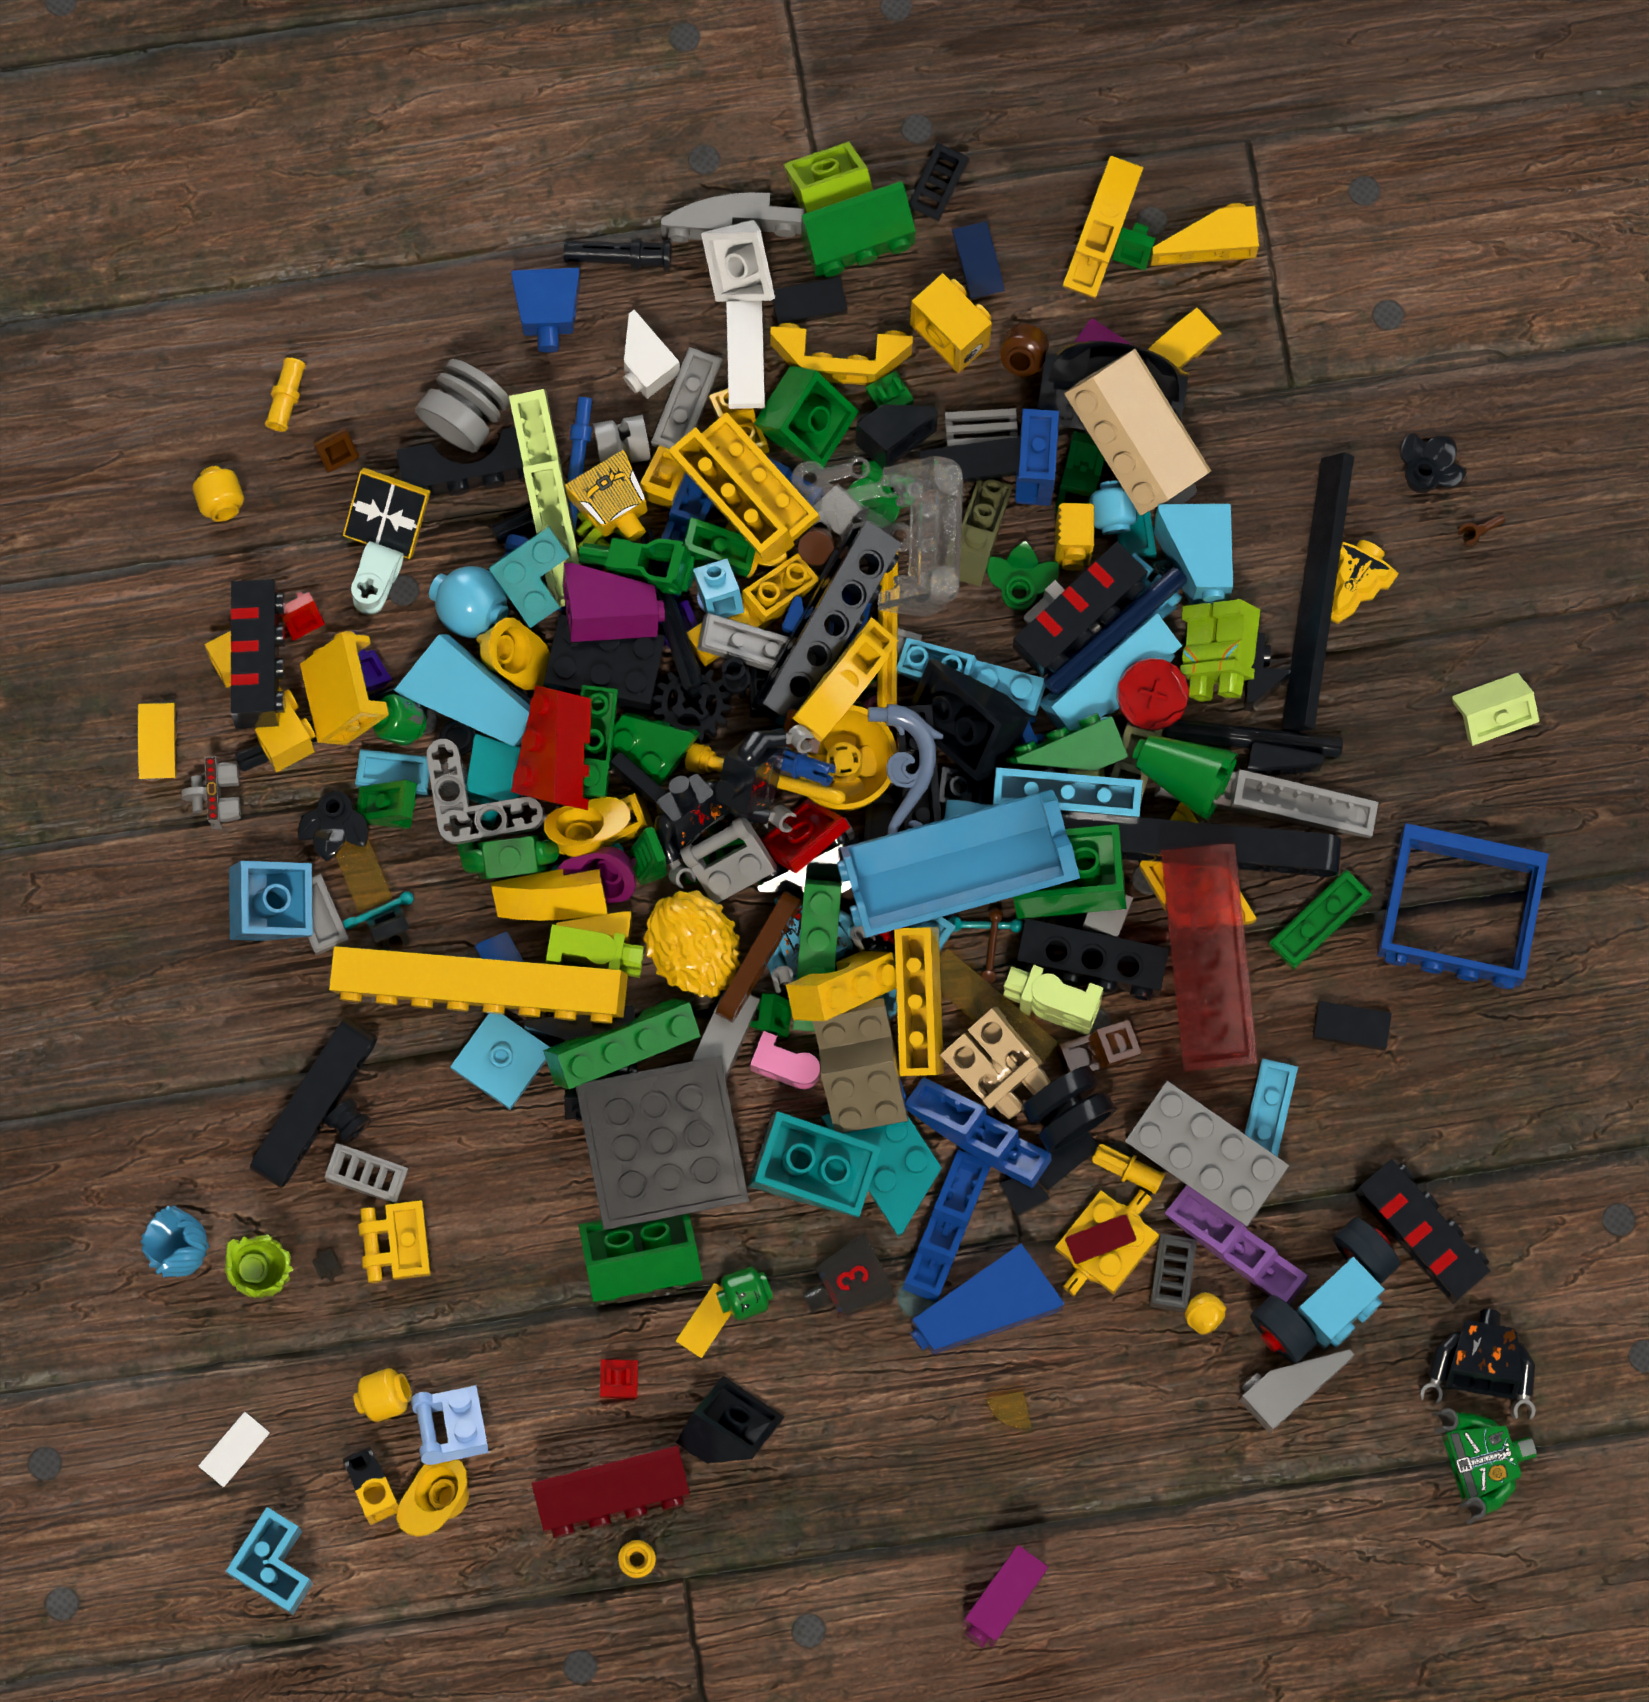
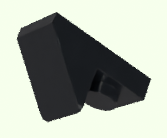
[1244,633,1292,711]

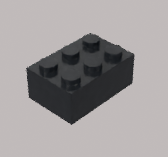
[544,614,667,715]

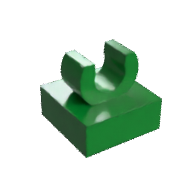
[1112,222,1156,271]
[865,370,914,409]
[750,993,792,1038]

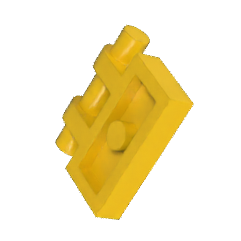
[358,1200,431,1283]

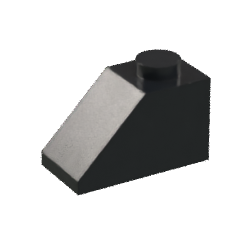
[856,404,938,470]

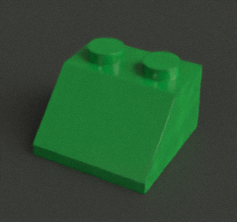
[753,365,859,470]

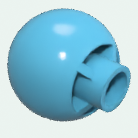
[429,566,508,638]

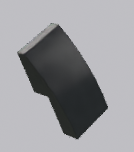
[937,767,995,806]

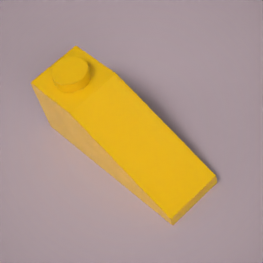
[1150,203,1259,266]

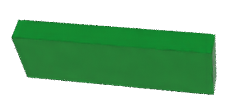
[1268,869,1372,971]

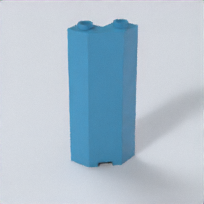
[837,789,1080,938]

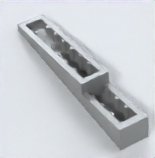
[1154,769,1379,838]

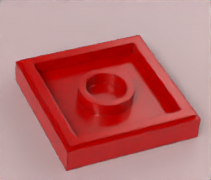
[760,798,850,874]

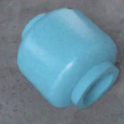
[1089,480,1138,535]

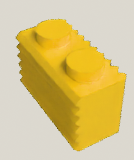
[1054,503,1094,571]

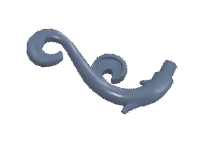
[868,704,943,835]

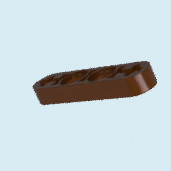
[716,891,802,1023]

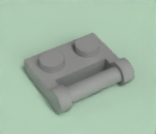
[680,816,777,903]

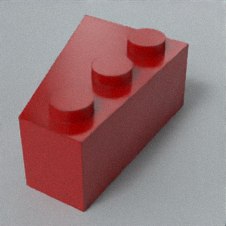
[511,686,591,810]

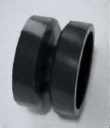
[1021,1065,1117,1153]

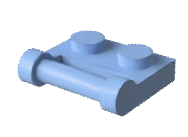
[411,1385,489,1465]

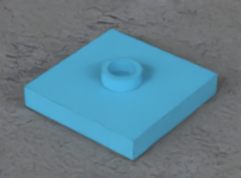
[450,1014,550,1111]

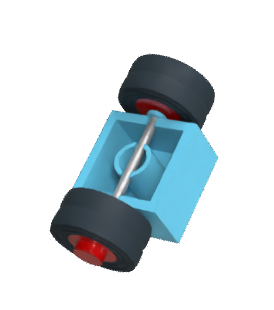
[1250,1217,1400,1363]

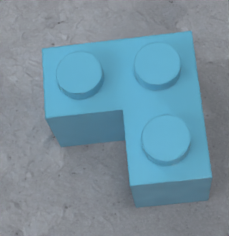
[226,1507,314,1615]

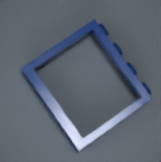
[1377,823,1549,989]

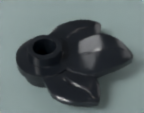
[1400,433,1467,493]
[298,791,368,862]

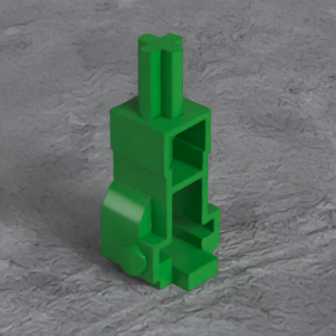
[578,538,695,595]

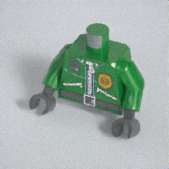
[1432,1408,1537,1524]

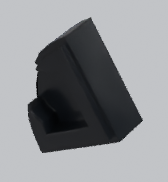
[999,1179,1050,1217]

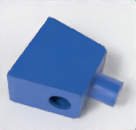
[511,268,580,353]

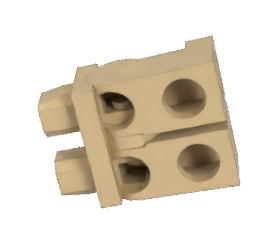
[940,1007,1051,1119]

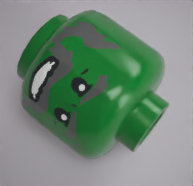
[373,694,427,746]

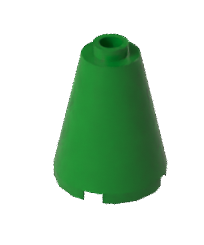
[1132,735,1238,820]

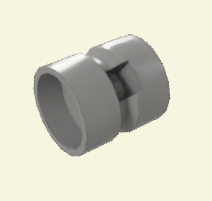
[593,415,651,464]

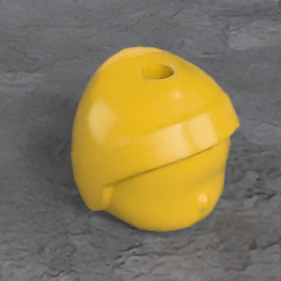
[1185,1292,1226,1335]

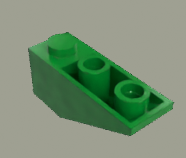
[581,685,618,800]
[1005,713,1128,771]

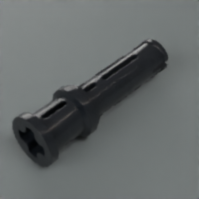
[563,238,672,271]

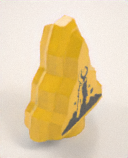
[1330,540,1399,624]

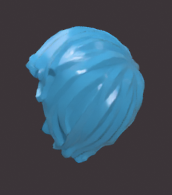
[140,1205,209,1278]

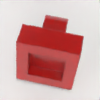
[280,592,325,641]
[600,1359,638,1399]

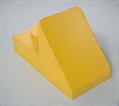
[640,445,686,509]

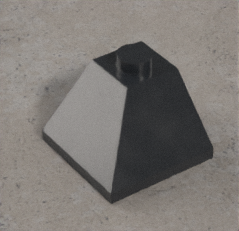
[676,1376,785,1463]

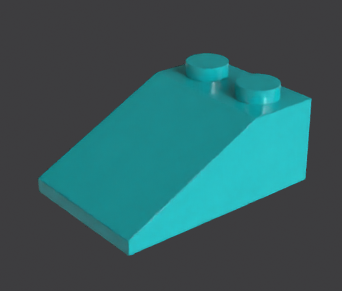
[749,1111,882,1218]

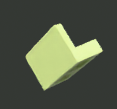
[1452,673,1539,746]

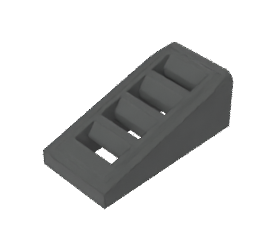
[1149,1234,1197,1313]

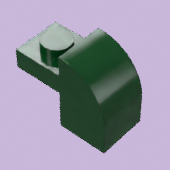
[1055,431,1105,513]

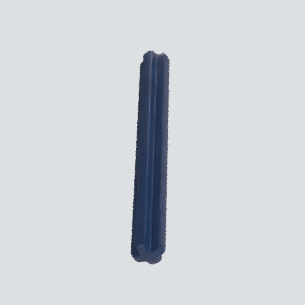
[1044,567,1187,695]

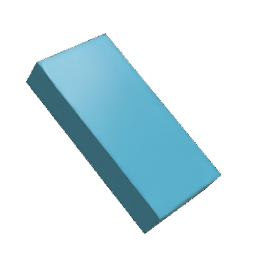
[355,749,430,795]

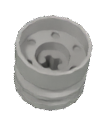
[415,358,510,453]

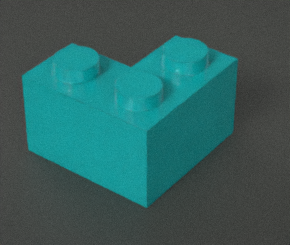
[489,526,570,628]

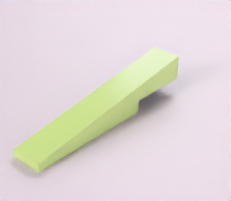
[509,389,581,607]

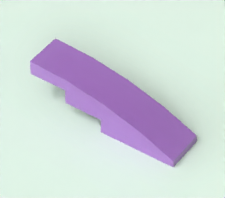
[1165,1185,1309,1305]

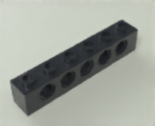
[751,520,902,728]

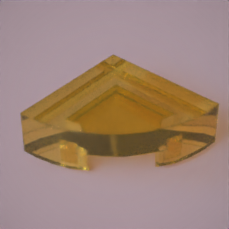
[986,1391,1032,1430]

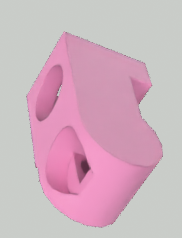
[750,1031,820,1090]

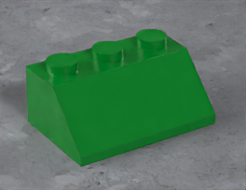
[801,181,916,277]
[1013,824,1127,919]
[578,1213,703,1303]

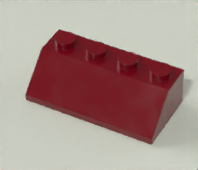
[531,1445,690,1539]

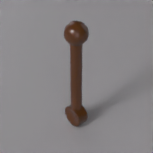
[981,908,1003,984]

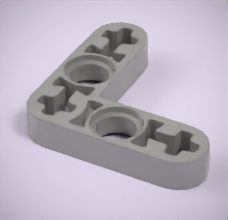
[426,739,544,844]

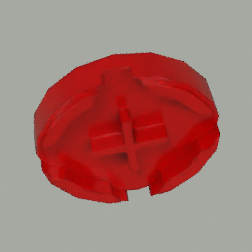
[1116,658,1189,731]

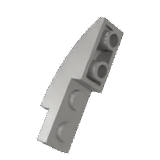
[661,192,804,243]

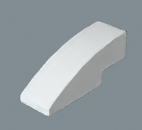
[726,301,765,409]

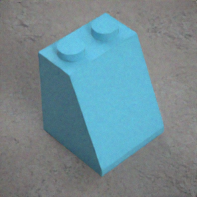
[1153,504,1233,605]

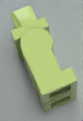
[1003,965,1103,1035]

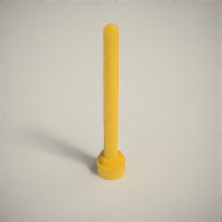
[685,743,846,805]

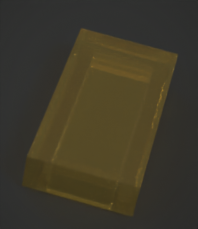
[335,840,392,912]

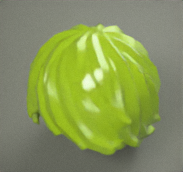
[225,1234,293,1299]

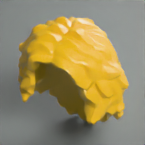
[643,890,741,998]

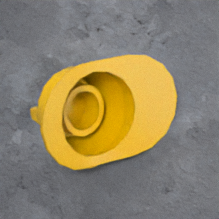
[476,617,550,690]
[544,797,631,857]
[396,1459,469,1537]

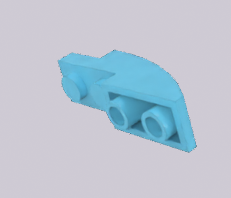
[897,638,1046,716]

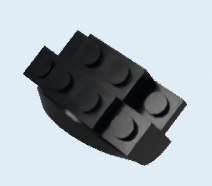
[1037,341,1189,430]

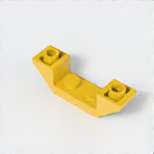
[770,323,913,385]

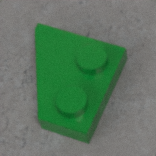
[613,713,701,787]

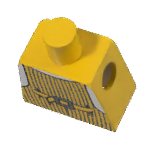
[565,450,648,542]

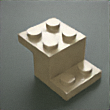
[812,998,908,1133]

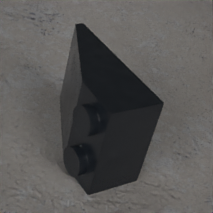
[910,659,1031,781]

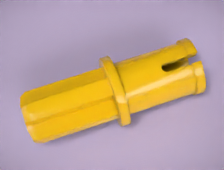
[1092,1144,1165,1194]

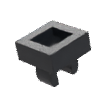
[366,906,410,951]

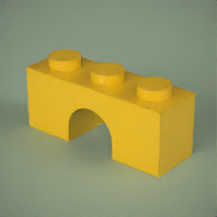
[786,951,896,1021]

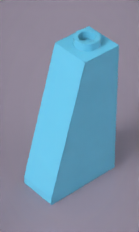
[394,634,530,746]

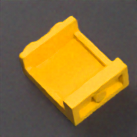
[300,631,389,745]

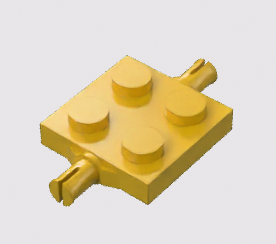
[1055,1190,1159,1296]

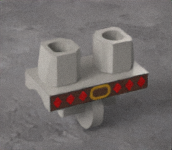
[181,757,241,829]

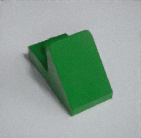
[683,517,755,577]
[356,780,417,829]

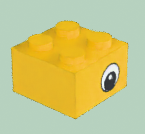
[910,273,992,374]

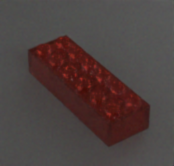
[1159,842,1258,1071]

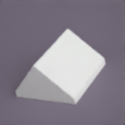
[701,220,775,302]

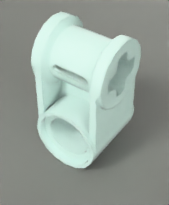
[351,541,404,615]

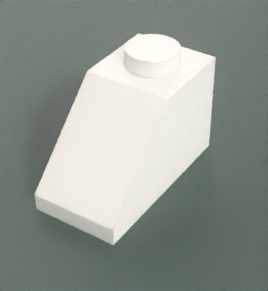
[623,310,680,399]

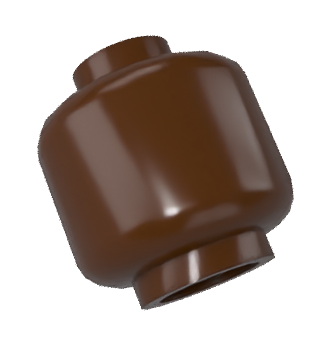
[1000,324,1049,377]

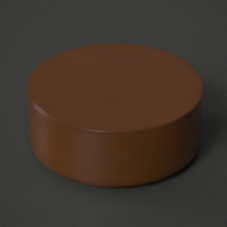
[798,527,834,565]

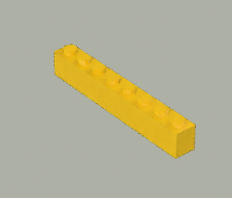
[329,946,628,1024]

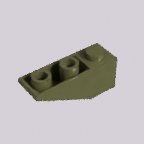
[947,479,1013,587]

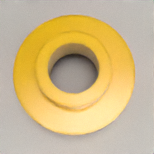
[618,1540,656,1578]

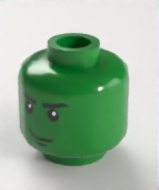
[716,1267,773,1321]

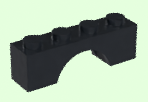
[396,427,526,501]

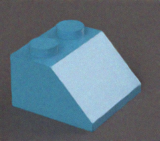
[229,861,313,941]

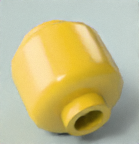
[192,466,244,522]
[353,1368,412,1422]

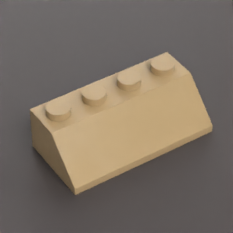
[1065,349,1211,516]

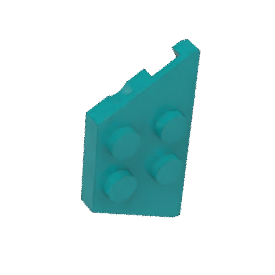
[821,1114,942,1237]

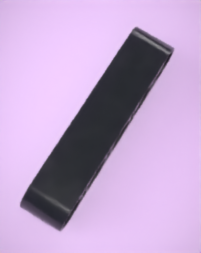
[250,1018,378,1188]

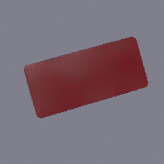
[1065,1214,1136,1264]

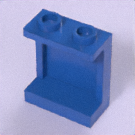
[1015,409,1059,506]

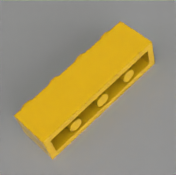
[894,927,944,1076]

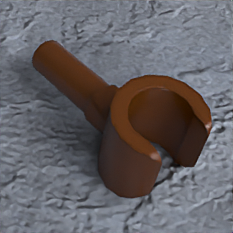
[1458,514,1506,548]

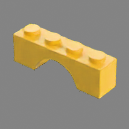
[204,631,316,773]

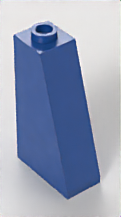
[910,1243,1065,1355]

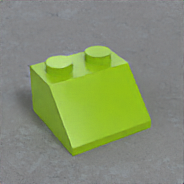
[783,141,873,214]

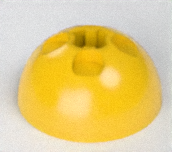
[790,705,897,811]

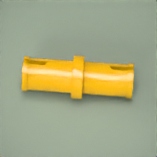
[265,358,306,432]

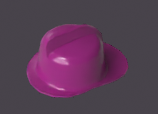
[557,846,637,904]

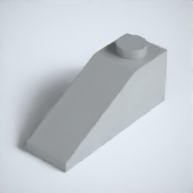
[1239,1349,1355,1434]

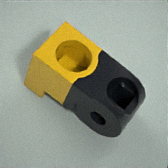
[343,1446,399,1526]

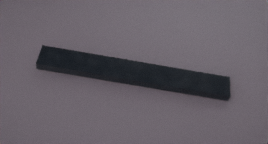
[1282,452,1354,732]

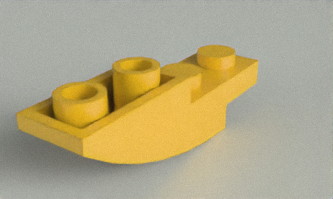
[1062,155,1144,299]
[687,553,819,667]
[793,617,898,742]

